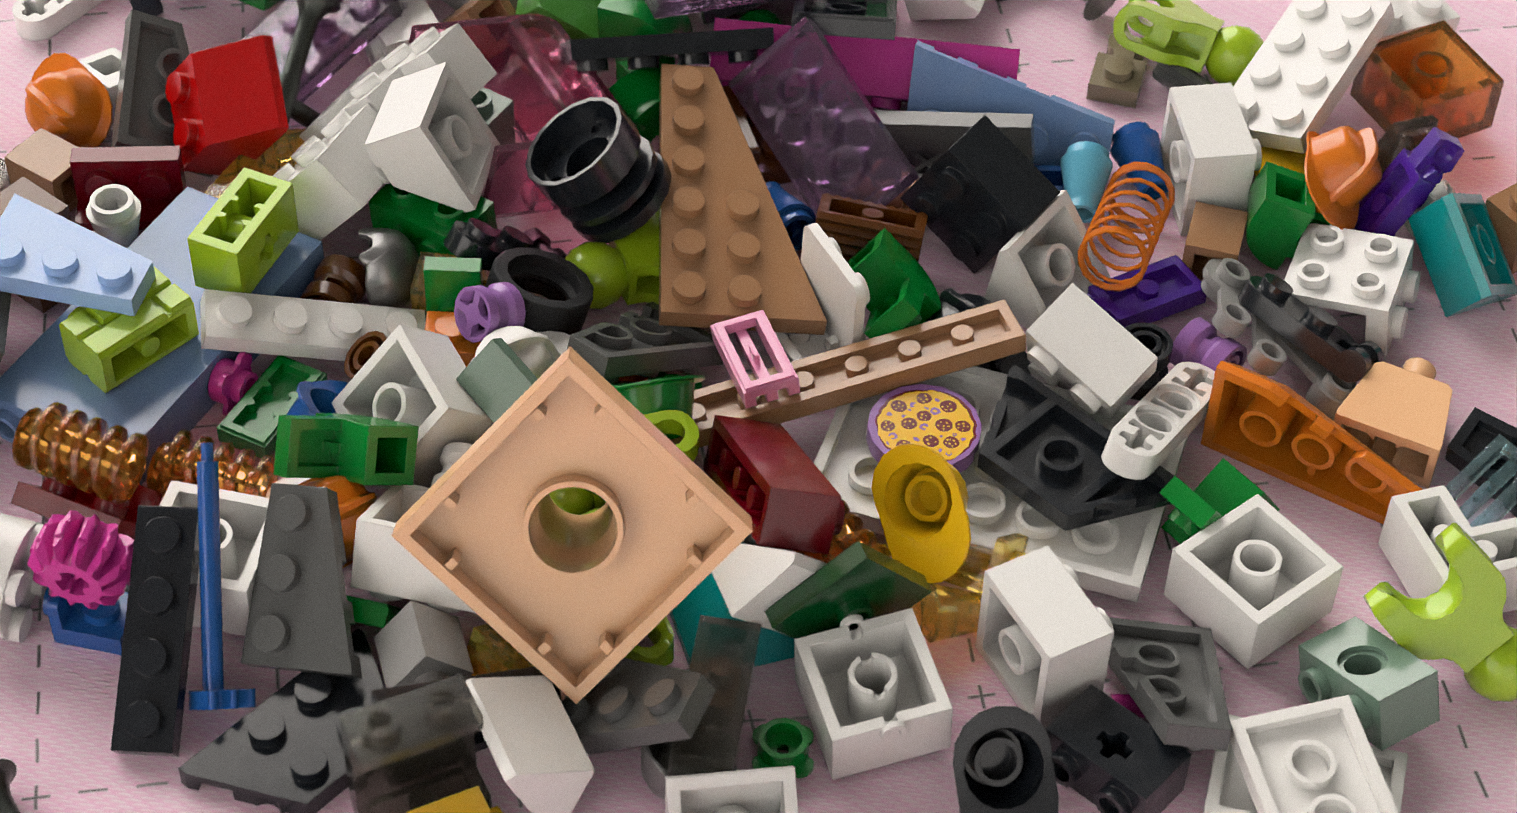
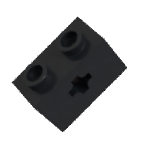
[1045,684,1192,813]

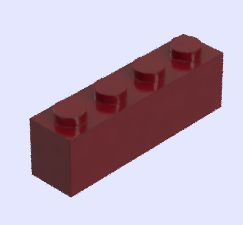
[703,415,845,555]

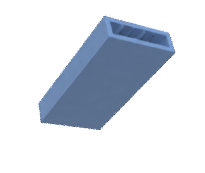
[0,186,324,485]

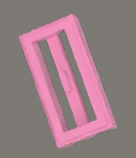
[710,310,800,409]

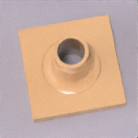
[392,347,753,704]

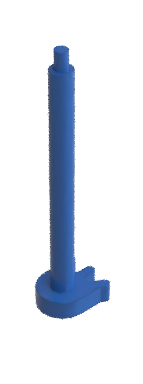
[188,443,256,710]

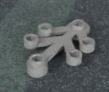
[1201,258,1356,420]

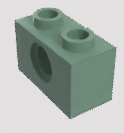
[1298,616,1440,751]

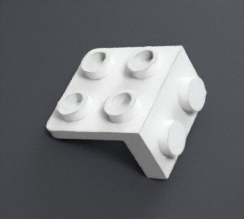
[775,223,870,362]
[1284,223,1421,359]

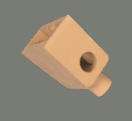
[1334,357,1452,488]

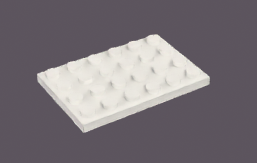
[814,339,1189,603]

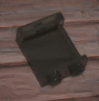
[339,673,492,813]

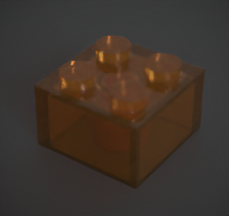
[1350,20,1504,151]

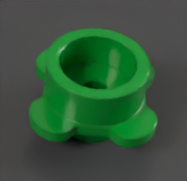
[752,718,814,778]

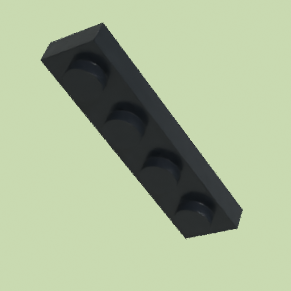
[559,27,775,73]
[111,505,199,757]

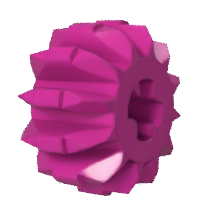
[27,510,134,610]

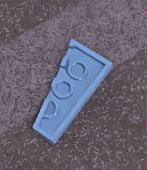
[907,40,1115,165]

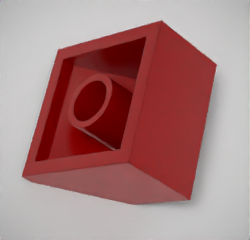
[165,35,289,178]

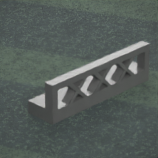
[820,109,1035,190]

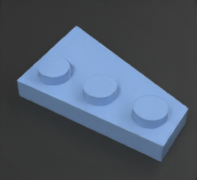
[0,194,156,317]

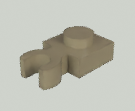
[1086,33,1147,109]

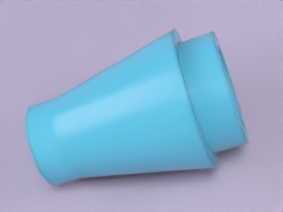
[1060,141,1113,223]

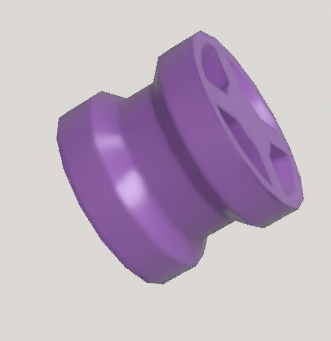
[454,282,526,343]

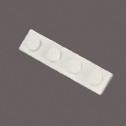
[200,289,426,361]

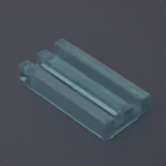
[1446,434,1517,527]

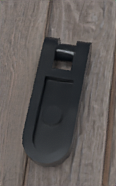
[443,218,567,271]
[1238,273,1384,383]

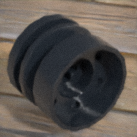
[525,97,672,243]

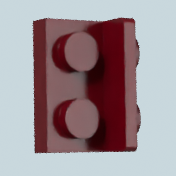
[70,146,187,231]
[10,456,162,547]

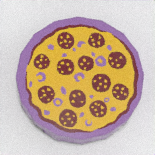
[866,384,982,473]

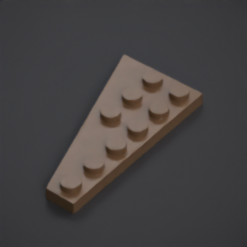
[659,64,827,335]

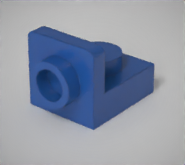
[43,587,128,655]

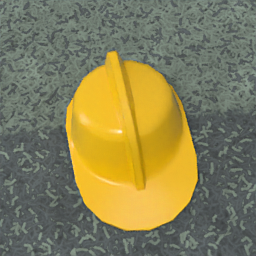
[871,443,971,584]

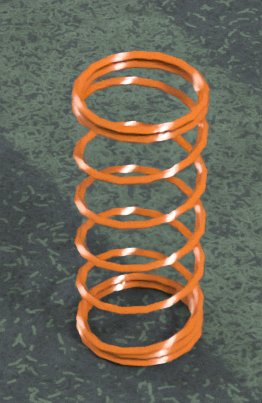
[1078,162,1175,292]

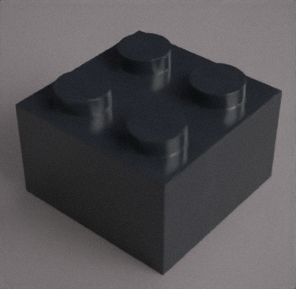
[900,115,1060,274]

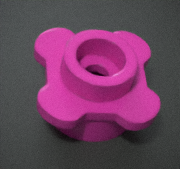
[208,352,258,416]

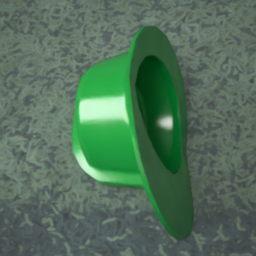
[609,375,706,440]

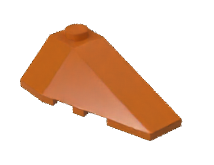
[1200,360,1423,524]

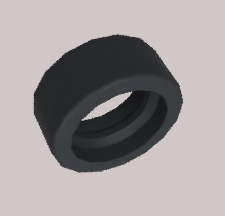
[485,247,594,335]

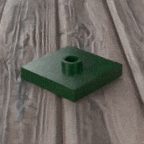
[765,541,932,639]

